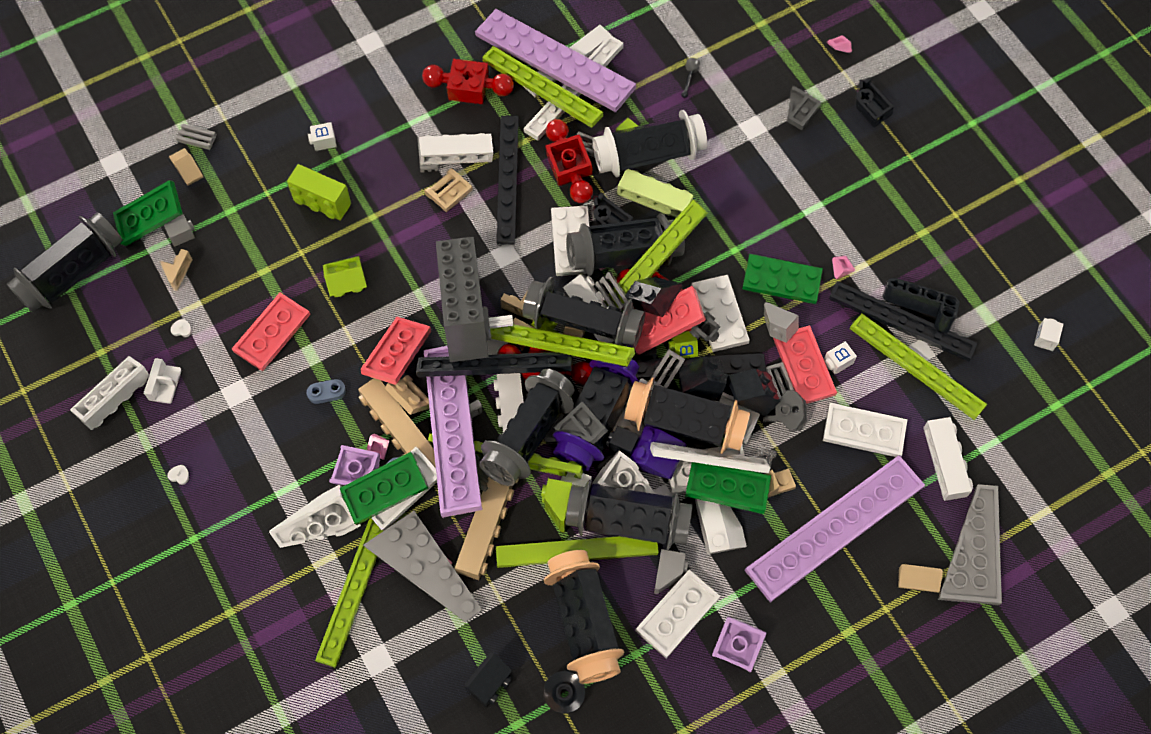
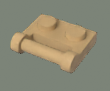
[424,168,473,212]
[384,375,430,415]

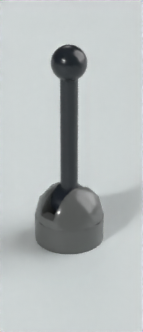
[681,58,700,98]

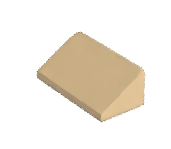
[898,564,943,593]

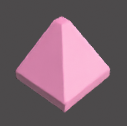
[827,36,852,53]
[832,255,855,279]
[367,434,389,460]

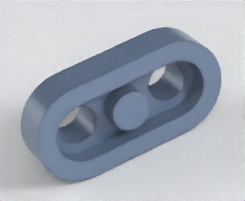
[307,379,346,404]

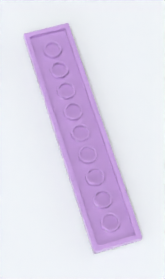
[475,9,636,112]
[424,346,483,517]
[745,455,925,603]

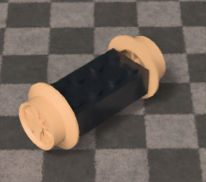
[624,377,750,454]
[544,550,624,684]

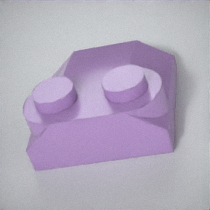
[329,445,380,486]
[712,616,766,672]

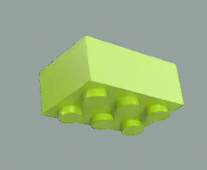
[287,164,351,221]

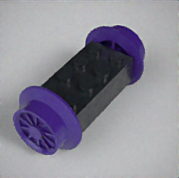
[553,359,639,471]

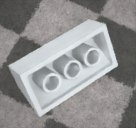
[70,356,149,430]

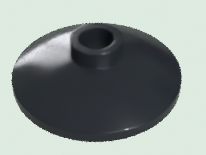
[543,671,585,714]

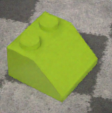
[323,256,367,297]
[541,478,572,533]

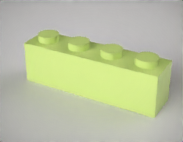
[617,169,693,218]

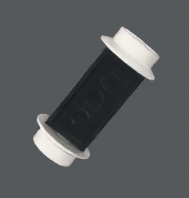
[592,110,707,177]

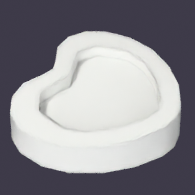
[171,319,192,337]
[168,465,189,485]

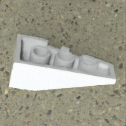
[591,451,655,494]
[269,485,361,548]
[695,499,747,555]

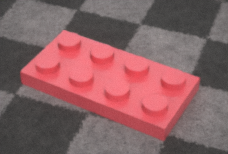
[635,286,706,355]
[232,293,311,372]
[361,317,431,385]
[773,325,837,404]

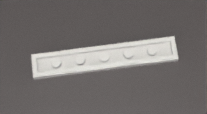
[523,25,612,97]
[650,442,770,474]

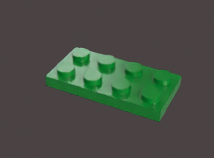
[113,180,183,246]
[742,254,823,304]
[339,452,429,525]
[685,462,771,514]

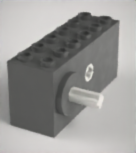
[436,237,513,362]

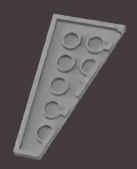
[938,484,1002,605]
[363,511,482,623]

